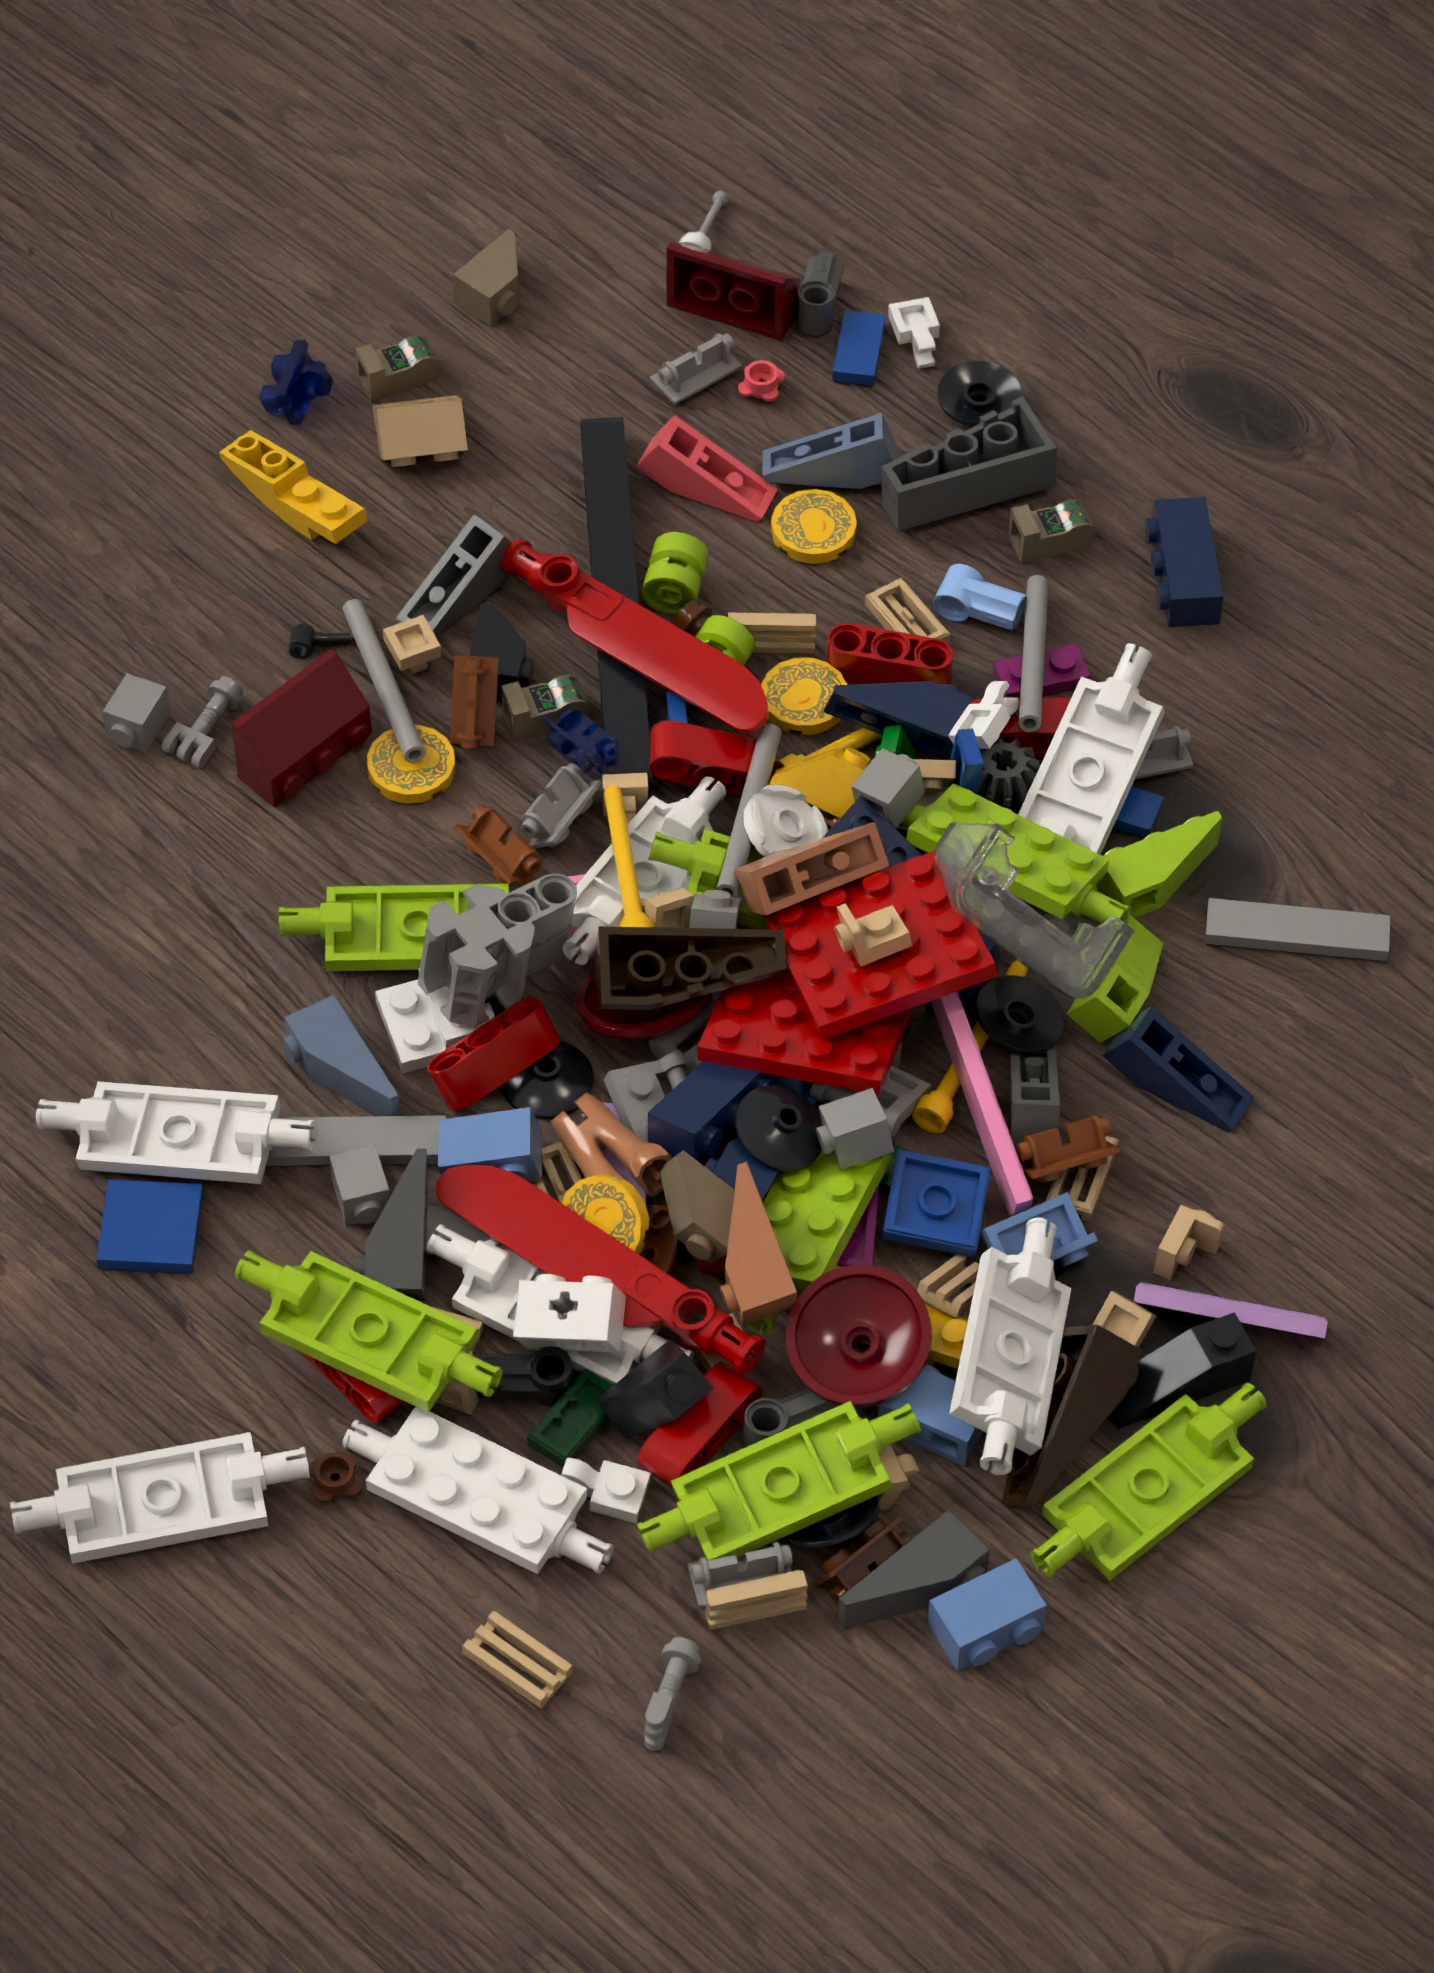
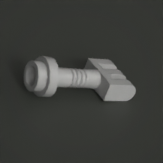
[161,676,243,768]
[644,1637,701,1751]

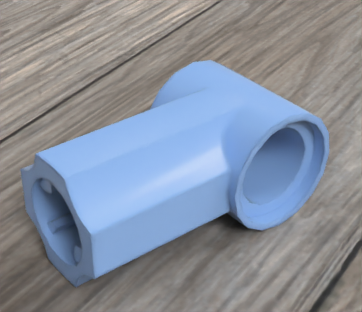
[932,564,1026,631]

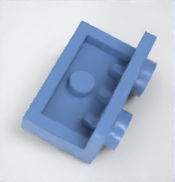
[980,1192,1099,1267]

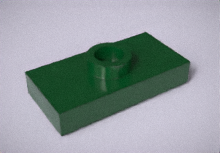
[527,1368,613,1468]

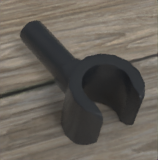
[289,624,351,659]

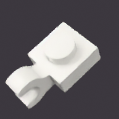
[888,297,940,369]
[948,681,1020,749]
[561,1458,651,1524]

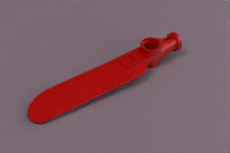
[501,538,769,733]
[436,1165,766,1376]

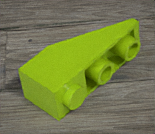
[1096,811,1222,918]
[1067,915,1163,1043]

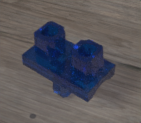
[259,340,334,425]

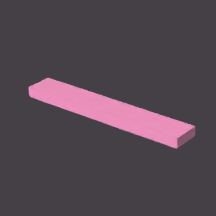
[930,992,1033,1218]

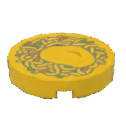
[771,489,857,564]
[761,658,847,735]
[367,724,456,804]
[562,1173,649,1254]

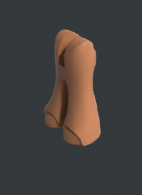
[551,1093,672,1197]

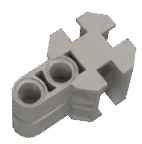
[418,874,577,1027]

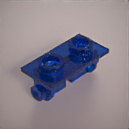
[541,709,619,779]

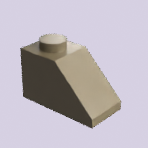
[453,229,519,327]
[660,1150,734,1265]

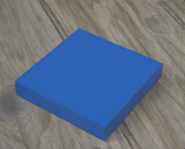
[881,1149,991,1258]
[96,1179,204,1273]

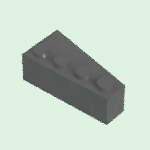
[882,396,1057,531]

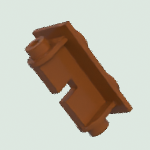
[450,655,499,748]
[454,805,542,887]
[1017,1115,1121,1182]

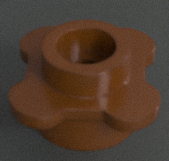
[309,1452,362,1503]

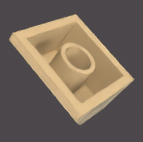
[372,395,468,467]

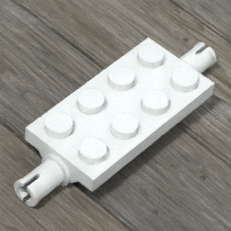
[1018,643,1165,855]
[563,776,726,965]
[36,1081,317,1184]
[949,1217,1071,1475]
[427,1224,694,1386]
[342,1406,614,1574]
[10,1432,310,1564]

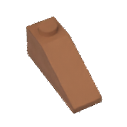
[734,823,890,915]
[720,1162,797,1326]

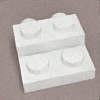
[375,968,495,1074]

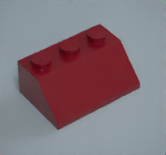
[666,243,801,341]
[231,649,372,808]

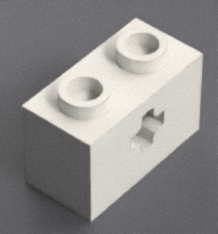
[513,1274,626,1353]

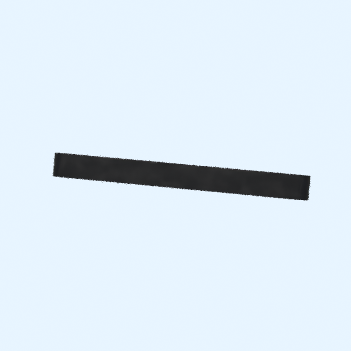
[580,417,653,792]

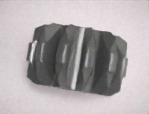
[977,735,1040,809]

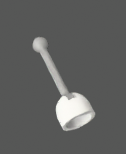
[679,191,729,251]

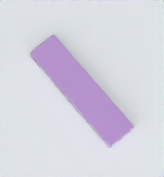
[1134,1282,1328,1338]

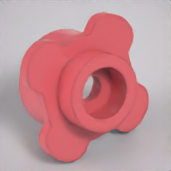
[738,360,785,401]

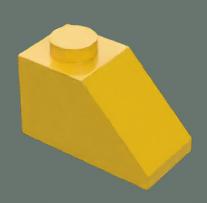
[769,747,871,818]

